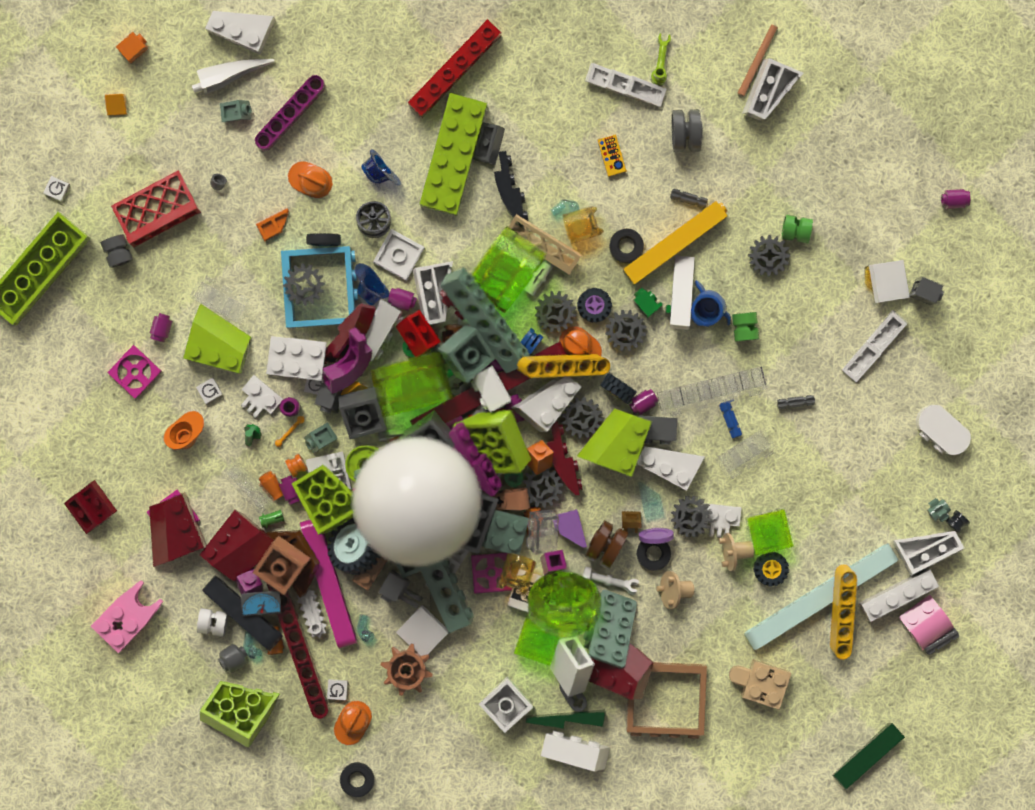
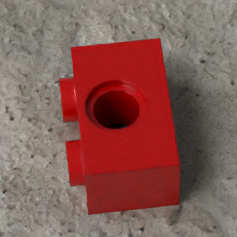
[395,310,441,359]

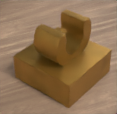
[621,511,641,533]

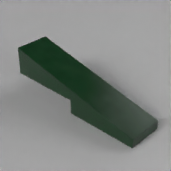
[526,709,605,729]
[832,723,905,790]

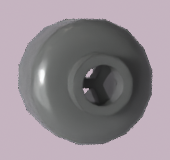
[218,644,248,673]

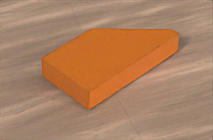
[256,208,289,241]

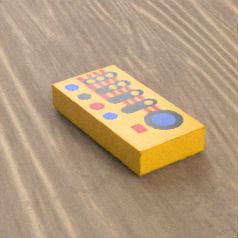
[597,134,626,177]

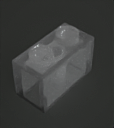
[526,510,559,555]

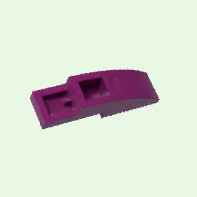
[449,422,502,496]

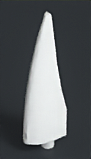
[192,59,275,94]

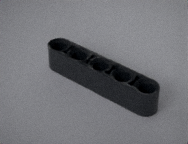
[202,575,283,651]

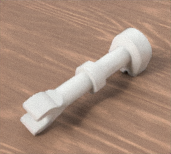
[581,566,639,595]

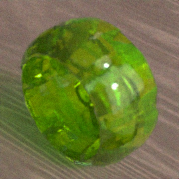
[527,571,601,638]

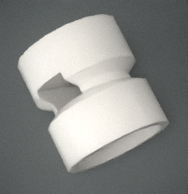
[197,608,228,637]

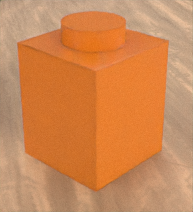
[116,32,148,63]
[527,440,554,475]

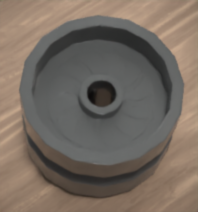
[671,109,703,153]

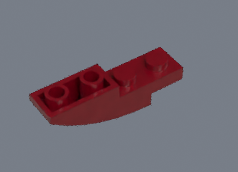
[324,303,376,365]
[546,421,583,496]

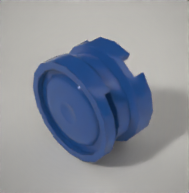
[521,328,543,355]

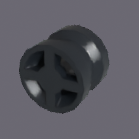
[946,510,970,534]

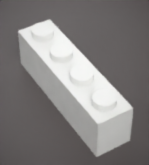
[859,568,939,622]

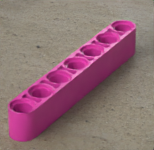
[300,520,357,649]

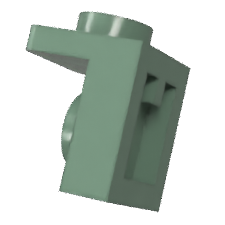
[220,100,252,123]
[304,422,338,453]

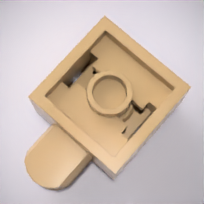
[729,659,791,710]

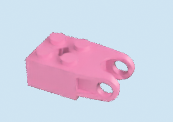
[91,580,164,653]

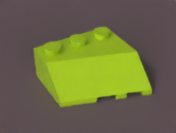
[183,303,251,374]
[577,409,651,477]
[453,411,531,473]
[292,465,354,534]
[200,681,280,748]

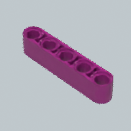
[255,75,325,151]

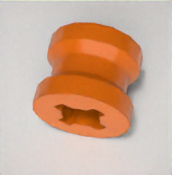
[285,454,308,477]

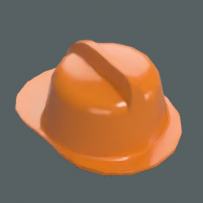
[288,161,333,198]
[559,326,602,366]
[164,411,204,450]
[334,701,372,745]

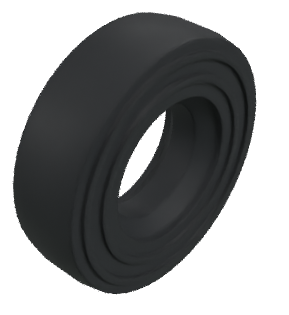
[609,228,644,263]
[306,233,341,246]
[637,542,671,571]
[340,762,374,797]

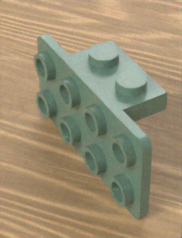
[583,589,637,668]

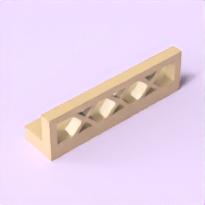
[505,214,582,275]

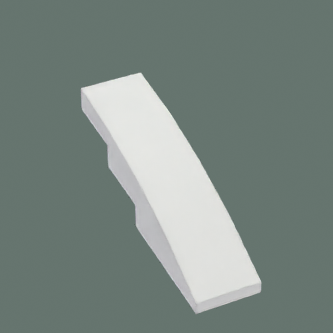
[585,63,666,107]

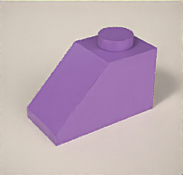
[552,509,587,548]

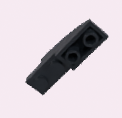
[494,151,528,227]

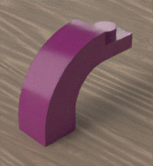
[322,328,372,394]

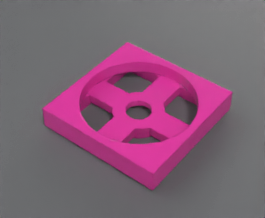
[107,345,162,399]
[471,552,512,594]

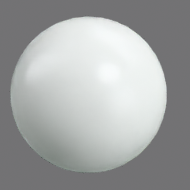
[352,437,481,566]

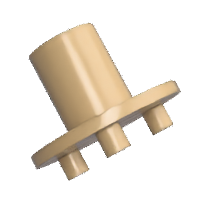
[718,533,754,571]
[656,571,694,609]

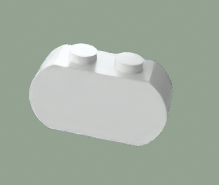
[916,405,971,455]

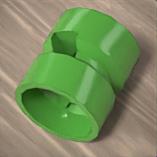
[781,215,813,243]
[732,312,759,341]

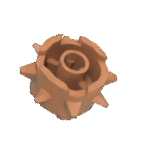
[381,644,433,696]

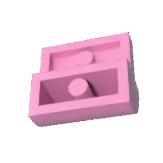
[899,595,954,650]

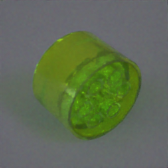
[471,226,547,314]
[370,352,453,418]

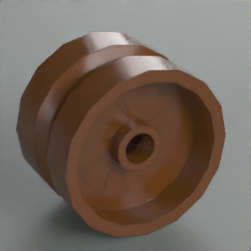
[585,520,628,570]

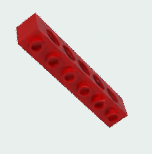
[407,19,502,118]

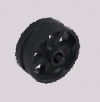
[356,201,391,238]

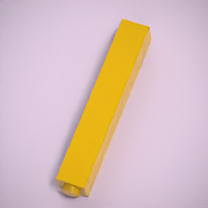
[623,201,728,285]

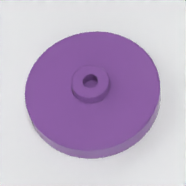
[639,528,674,544]

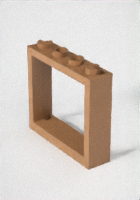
[626,662,707,739]

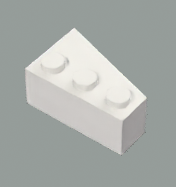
[511,376,581,432]

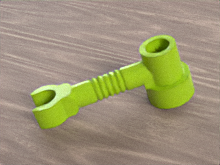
[651,33,671,86]

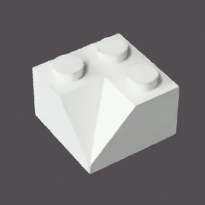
[471,365,511,412]
[479,676,533,733]

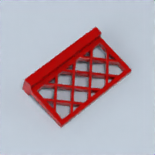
[111,170,201,248]

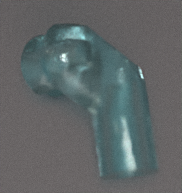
[550,199,579,217]
[356,614,374,642]
[243,632,262,659]

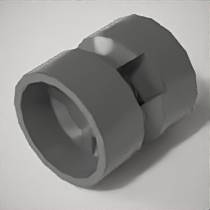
[100,234,133,268]

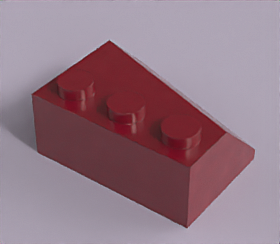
[149,492,207,567]
[200,510,275,582]
[588,642,654,700]

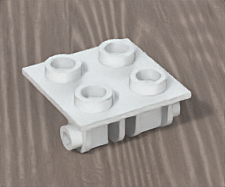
[306,451,351,489]

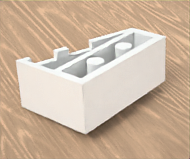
[205,11,276,55]
[742,58,804,121]
[413,261,453,325]
[365,300,403,362]
[636,446,704,491]
[893,531,964,576]
[541,730,610,772]

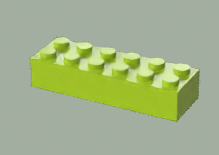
[419,93,487,216]
[0,212,91,326]

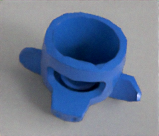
[691,280,731,326]

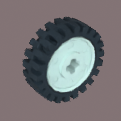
[327,518,381,575]

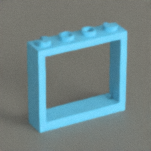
[281,246,358,328]

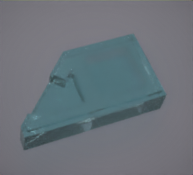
[638,482,664,517]

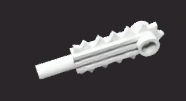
[296,590,327,638]

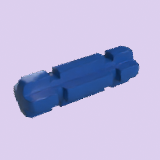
[719,401,742,438]

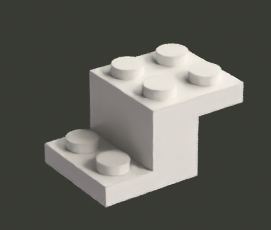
[266,336,327,381]

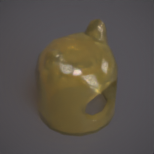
[562,206,604,244]
[498,553,537,596]

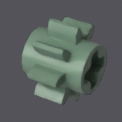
[927,498,951,522]

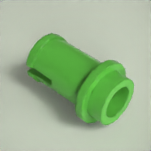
[259,509,284,528]

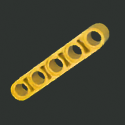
[517,354,611,378]
[830,564,857,660]

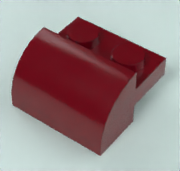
[64,480,117,534]

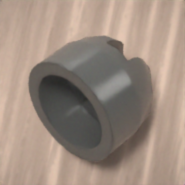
[210,173,227,191]

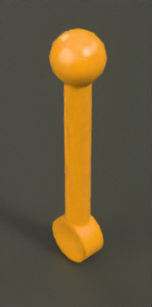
[275,416,305,447]

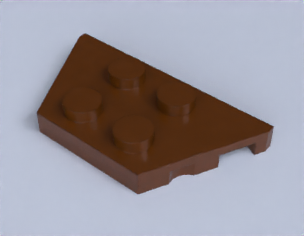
[267,530,320,598]

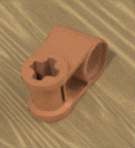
[494,488,530,511]

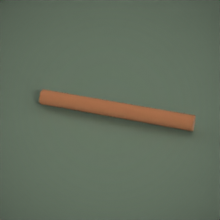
[737,24,778,97]

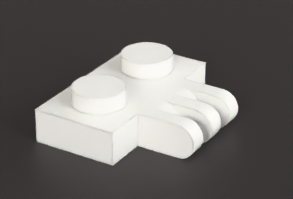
[241,375,283,418]
[704,503,742,538]

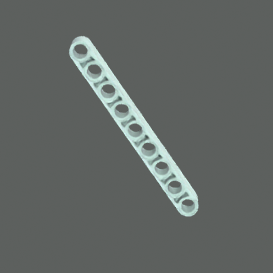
[744,543,899,650]

